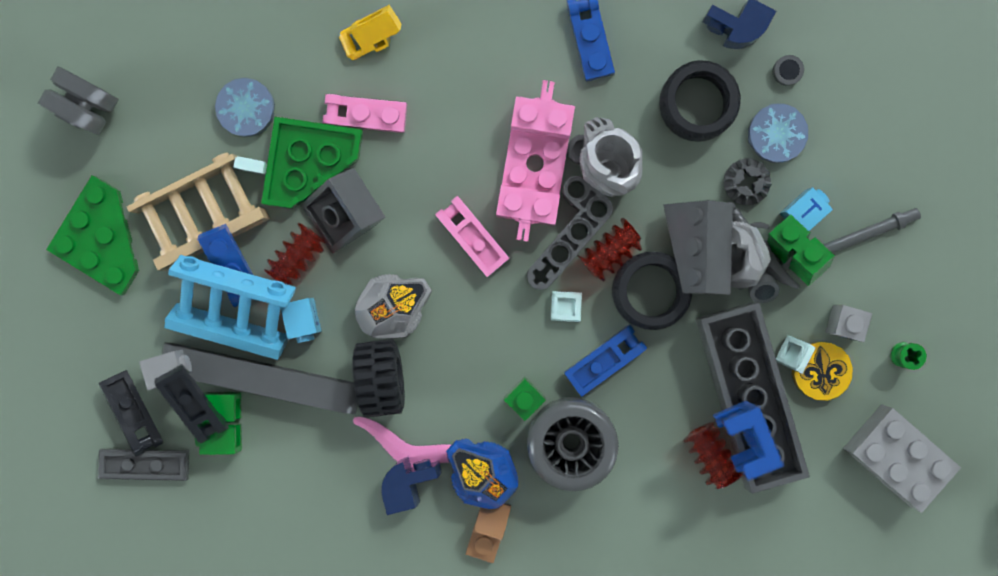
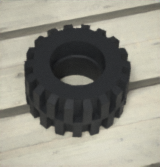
[352,339,405,418]

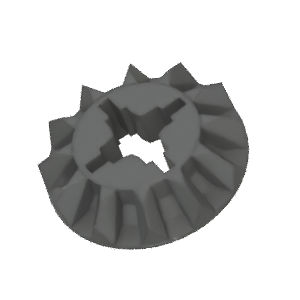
[724,158,772,205]

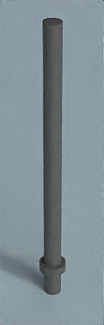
[738,208,921,290]

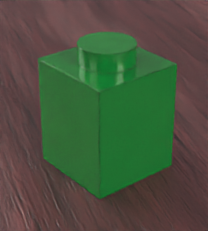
[504,376,546,421]

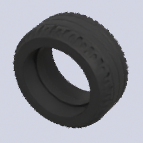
[659,60,741,142]
[612,252,692,330]

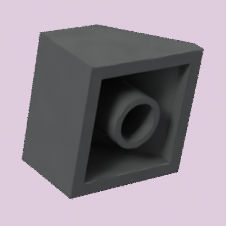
[301,168,385,254]

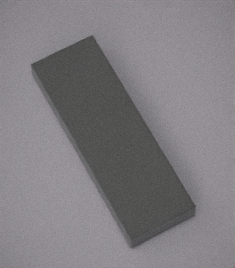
[98,448,189,481]

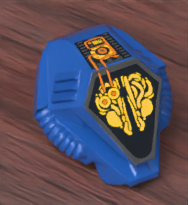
[446,438,519,509]

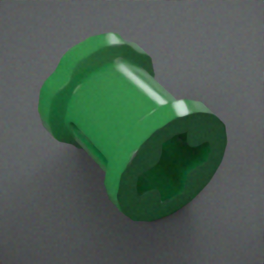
[890,342,927,370]

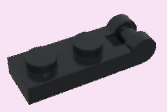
[154,364,228,444]
[98,370,163,457]

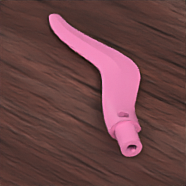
[353,417,451,468]

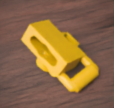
[339,4,402,60]

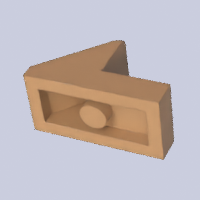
[465,503,511,563]

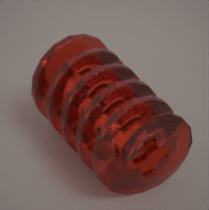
[577,218,642,282]
[264,223,326,286]
[683,421,743,489]

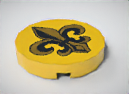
[792,342,853,401]

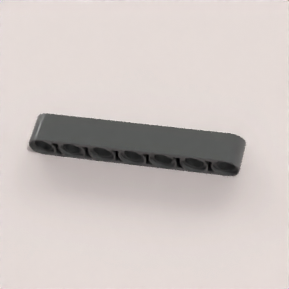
[162,343,358,414]

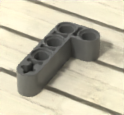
[527,176,613,290]

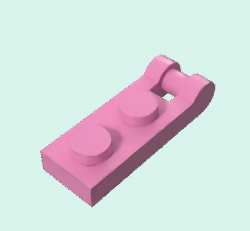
[322,94,408,133]
[435,196,510,277]

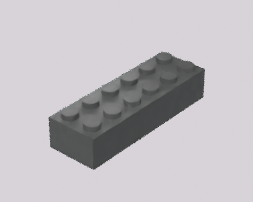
[695,302,810,494]

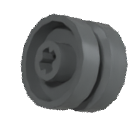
[38,66,119,135]

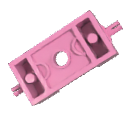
[496,80,575,242]

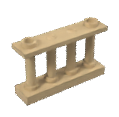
[126,153,270,271]

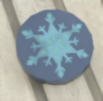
[215,78,275,137]
[748,104,808,163]

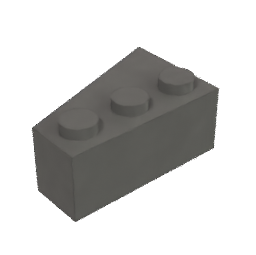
[663,200,733,295]

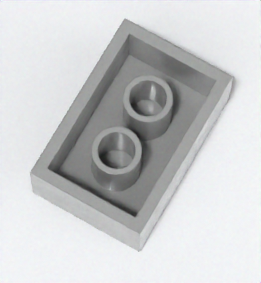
[843,405,961,513]

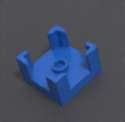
[713,401,783,480]

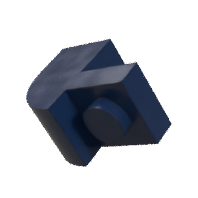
[702,0,777,49]
[381,457,442,515]

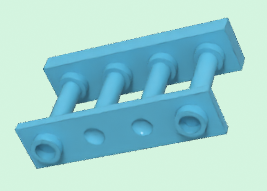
[164,255,296,360]

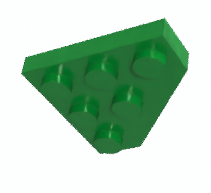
[261,116,363,209]
[46,175,139,296]

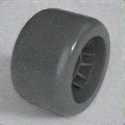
[527,397,619,491]

